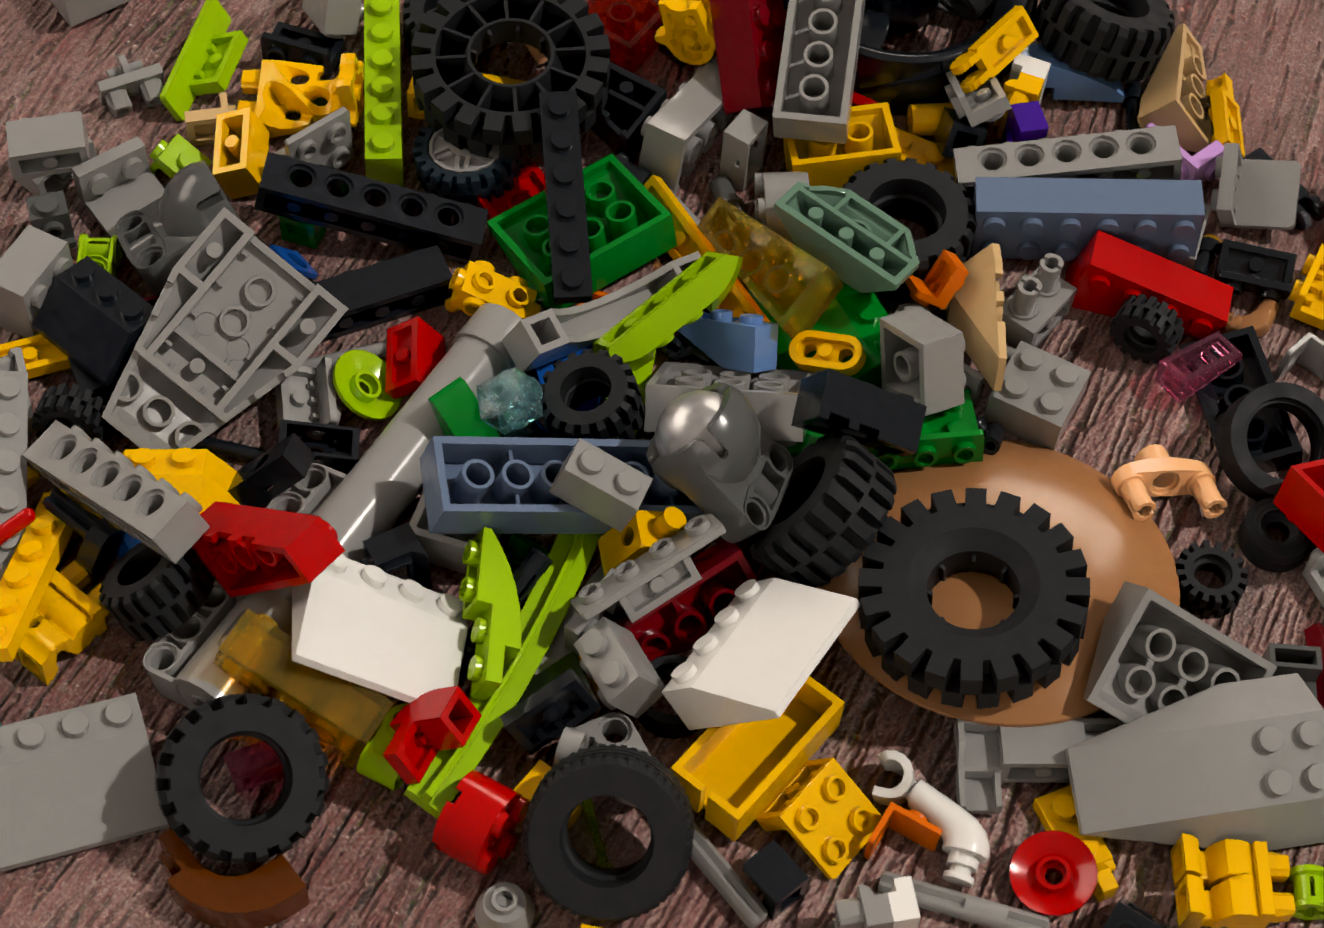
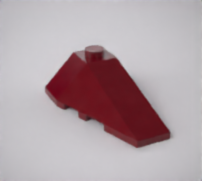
[615,540,758,661]

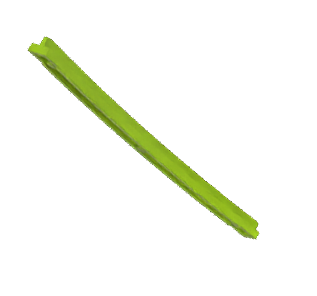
[404,348,656,819]

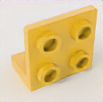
[755,757,882,879]

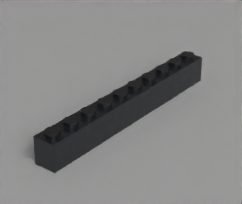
[68,245,453,406]

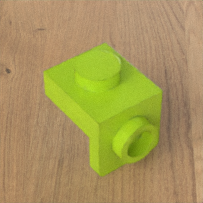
[149,133,212,179]

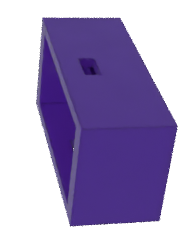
[1001,101,1049,144]

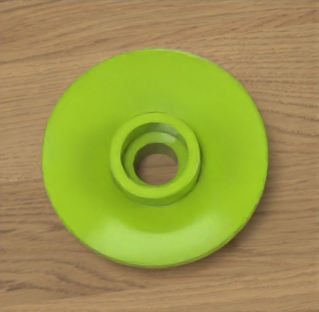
[332,350,401,421]

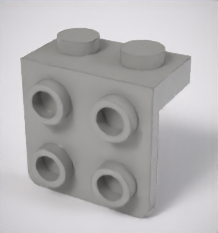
[1211,143,1301,230]

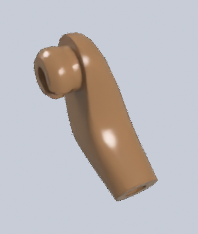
[1219,299,1280,338]

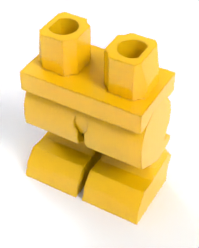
[14,560,110,686]
[1170,833,1296,928]

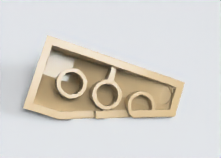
[1137,23,1214,152]
[939,243,1007,391]

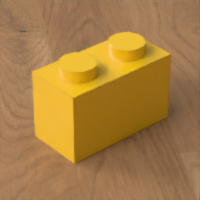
[212,107,270,199]

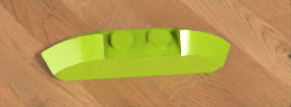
[592,251,743,371]

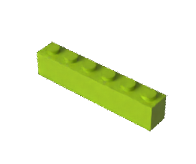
[364,0,404,187]

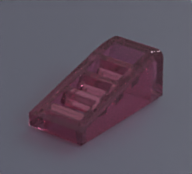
[1156,331,1243,403]

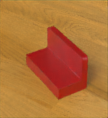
[385,316,445,399]

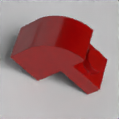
[383,686,482,785]

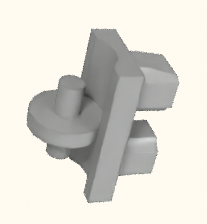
[97,54,164,118]

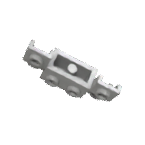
[953,718,1125,814]

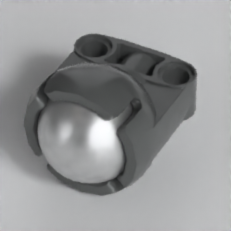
[646,382,794,544]

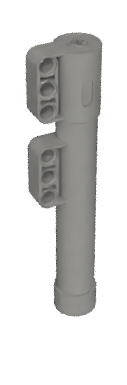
[143,303,522,711]

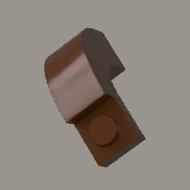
[158,829,310,928]

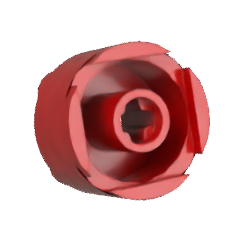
[432,770,530,875]

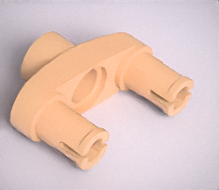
[1110,444,1227,521]

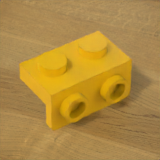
[1288,244,1324,331]

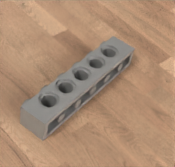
[953,125,1182,200]
[22,420,210,564]

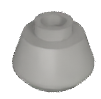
[475,882,535,928]

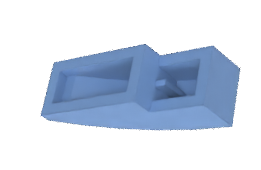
[1021,43,1124,103]

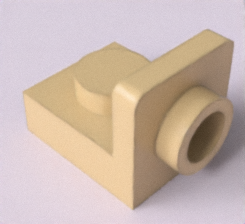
[184,92,236,146]

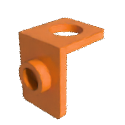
[863,801,943,860]

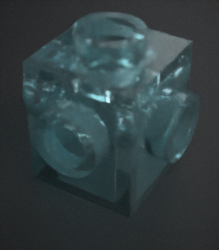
[476,367,544,435]

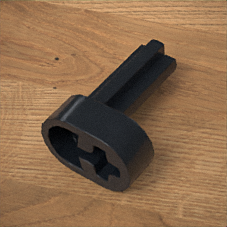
[42,488,125,576]

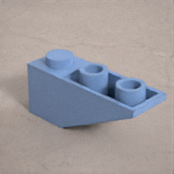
[678,309,779,373]

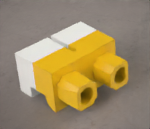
[994,53,1051,140]

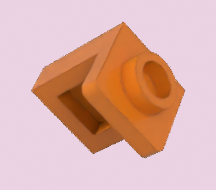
[904,249,969,310]

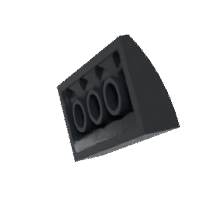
[1179,326,1303,473]

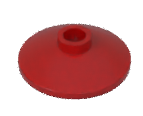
[1009,830,1098,917]

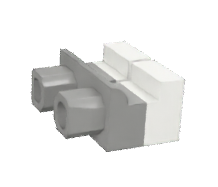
[831,876,921,928]

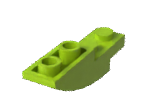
[459,527,522,701]

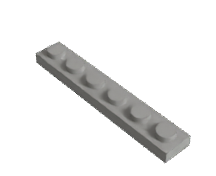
[0,370,28,581]

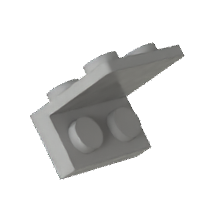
[275,107,354,169]
[71,136,165,238]

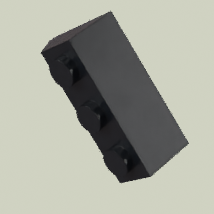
[33,256,154,387]

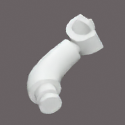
[872,750,990,887]

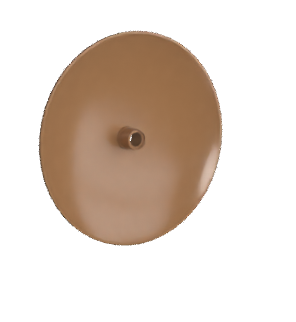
[817,439,1180,727]

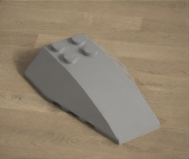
[101,207,348,449]
[1064,673,1324,851]

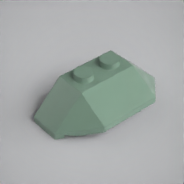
[774,182,920,293]

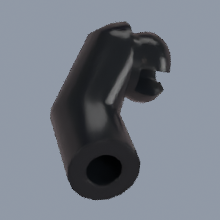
[661,334,716,365]
[976,416,1005,455]

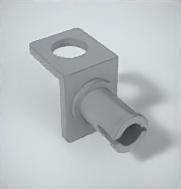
[1274,331,1324,381]

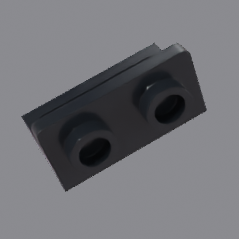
[260,21,345,79]
[1214,239,1297,302]

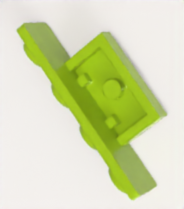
[160,0,249,121]

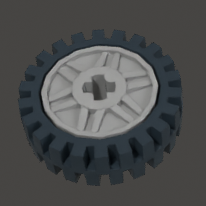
[413,124,523,206]

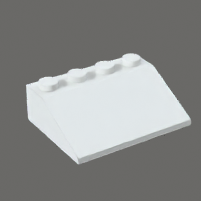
[292,554,468,703]
[662,578,861,730]

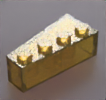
[696,197,844,339]
[213,609,394,771]

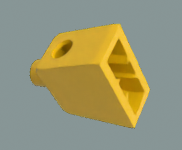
[597,507,687,576]

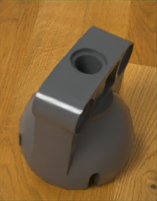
[115,160,240,297]

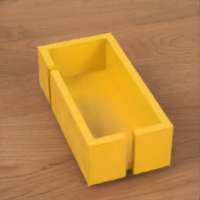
[671,676,845,842]

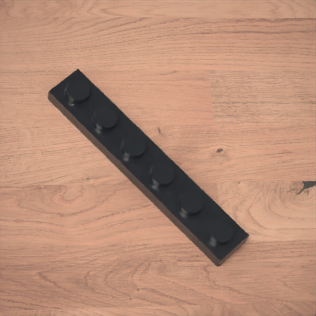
[538,91,593,304]

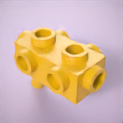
[445,260,541,319]

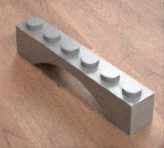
[502,251,701,374]

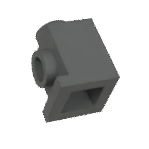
[25,190,77,248]

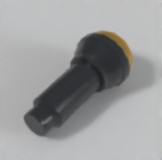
[1193,234,1221,276]

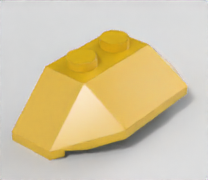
[83,448,240,519]

